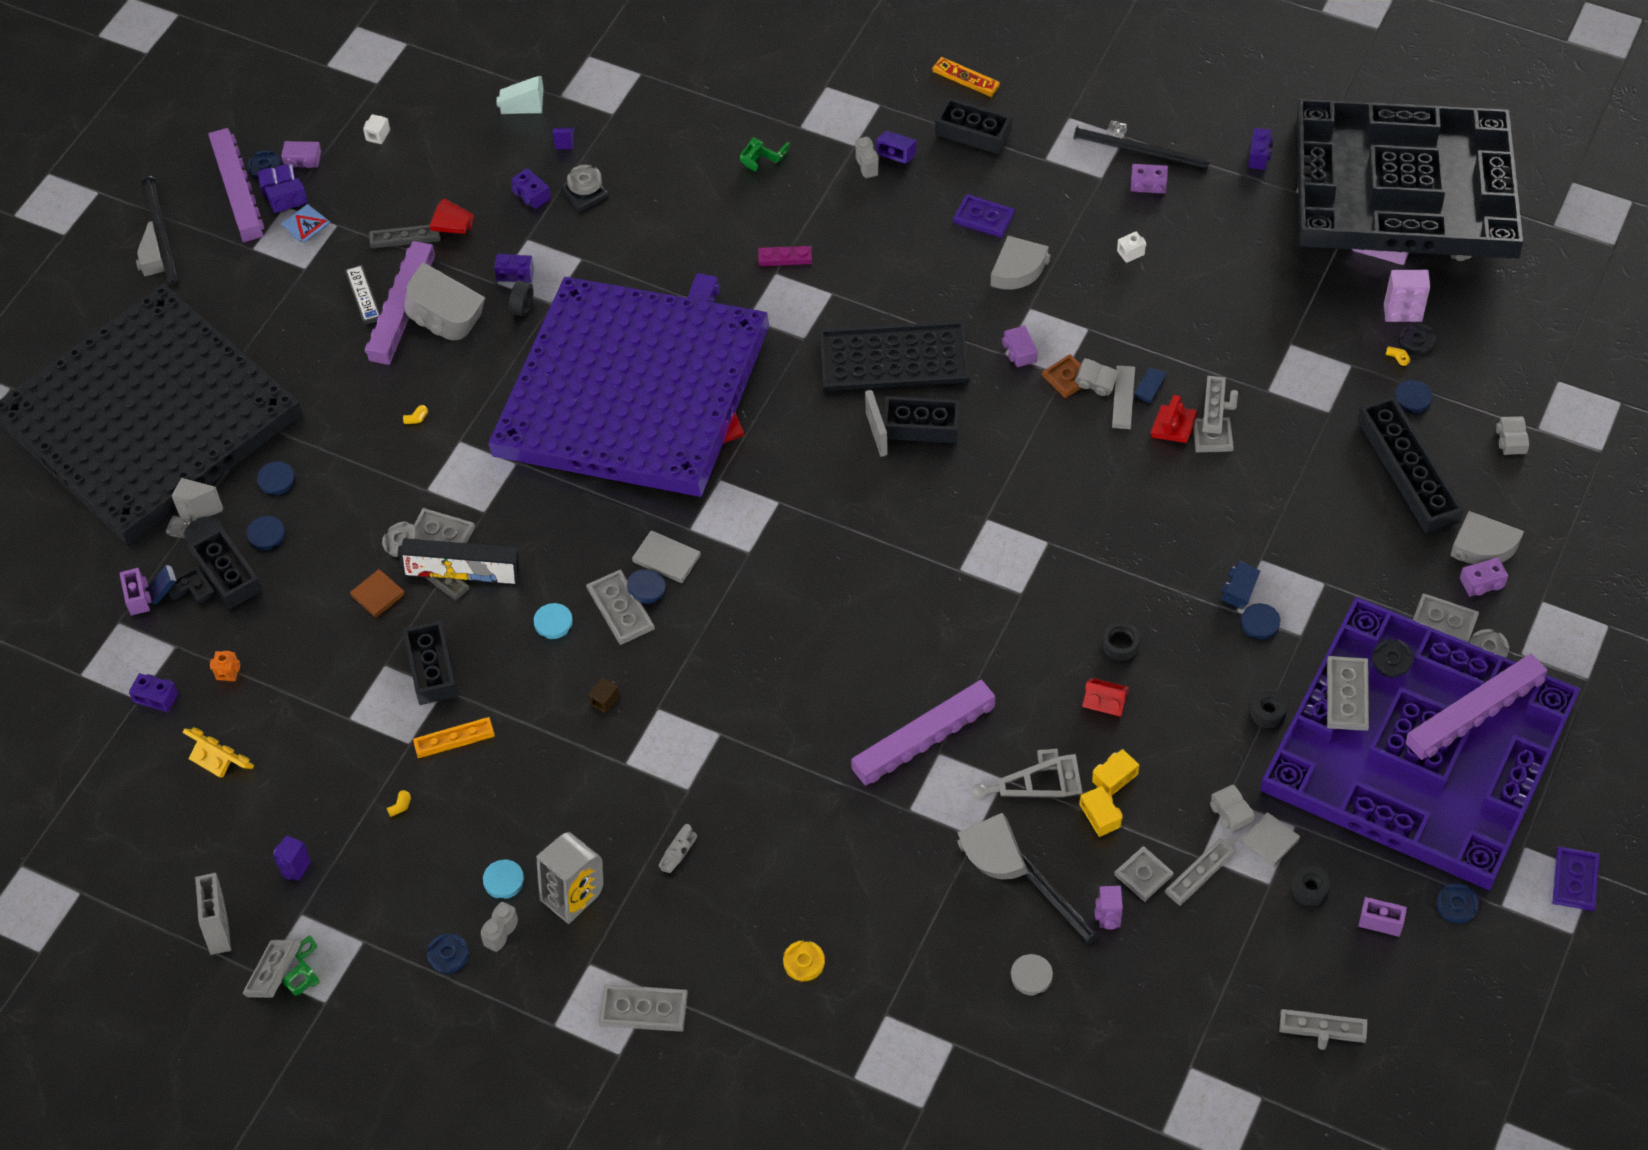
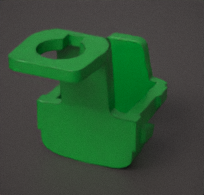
[740,137,790,171]
[281,935,320,995]

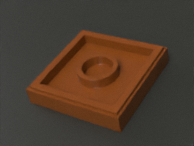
[1042,354,1081,398]
[350,569,405,618]

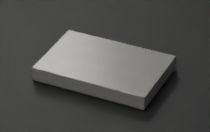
[865,390,887,456]
[414,508,475,543]
[632,530,701,583]
[1413,593,1479,642]
[243,940,301,997]

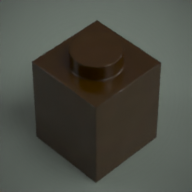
[588,678,620,714]

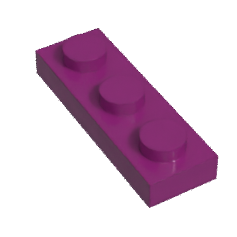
[758,246,812,266]

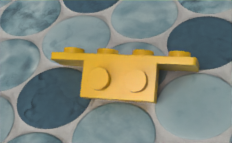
[183,727,254,777]

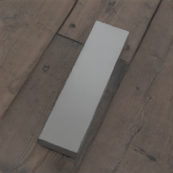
[1112,365,1135,429]
[1165,838,1235,906]

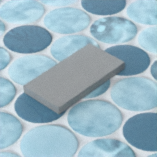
[586,569,655,645]
[1327,656,1369,731]
[599,984,688,1032]

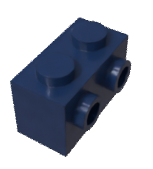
[1221,561,1261,609]

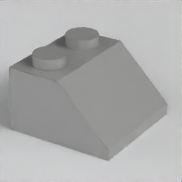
[172,478,223,521]

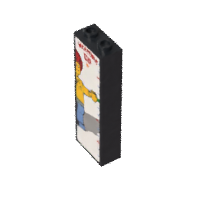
[398,538,520,585]

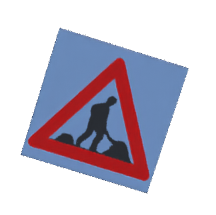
[281,204,330,243]

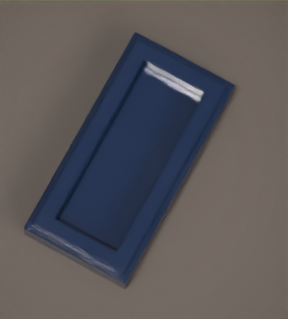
[1134,367,1166,403]
[146,565,176,605]

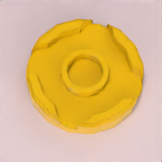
[783,941,825,981]

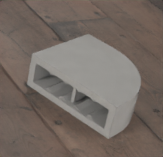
[991,236,1051,289]
[1450,511,1524,564]
[957,813,1029,879]
[195,873,231,955]

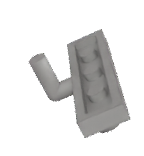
[1203,376,1238,434]
[1279,1009,1367,1050]

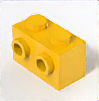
[1092,749,1139,796]
[1080,786,1123,837]

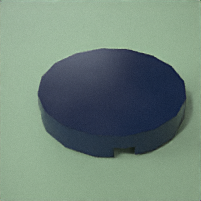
[247,150,282,180]
[1395,380,1432,413]
[257,461,295,495]
[246,516,285,550]
[627,570,666,603]
[1241,603,1281,640]
[1436,883,1479,924]
[427,933,469,974]

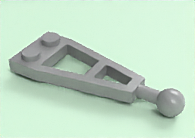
[971,754,1083,800]

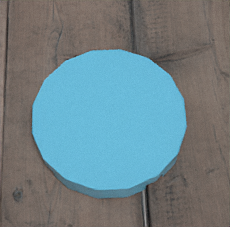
[534,603,573,639]
[483,859,524,899]

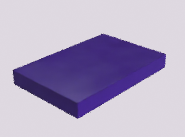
[953,194,1015,238]
[1552,846,1600,911]

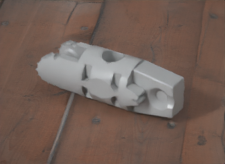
[659,824,697,873]

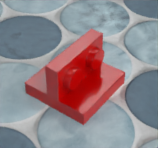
[1150,395,1198,443]
[1082,678,1130,717]

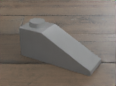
[136,222,165,276]

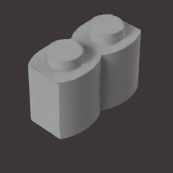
[855,137,878,178]
[1075,358,1118,396]
[1496,416,1529,455]
[1210,784,1254,832]
[481,902,518,952]

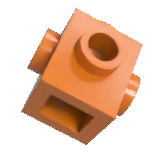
[210,650,240,681]

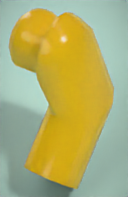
[1386,346,1410,365]
[403,405,428,424]
[387,790,411,817]

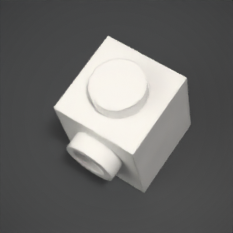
[363,114,390,144]
[1117,231,1146,263]

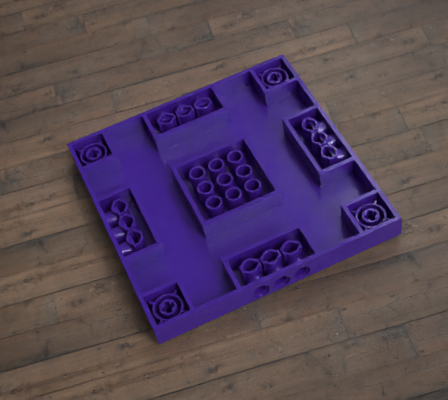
[488,276,769,497]
[1260,597,1580,891]

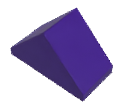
[553,127,574,149]

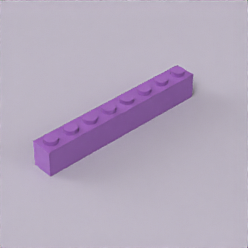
[208,128,265,242]
[365,241,435,365]
[1406,653,1547,760]
[851,680,995,786]

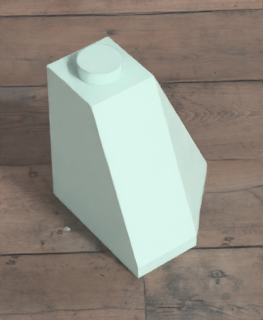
[497,76,543,114]

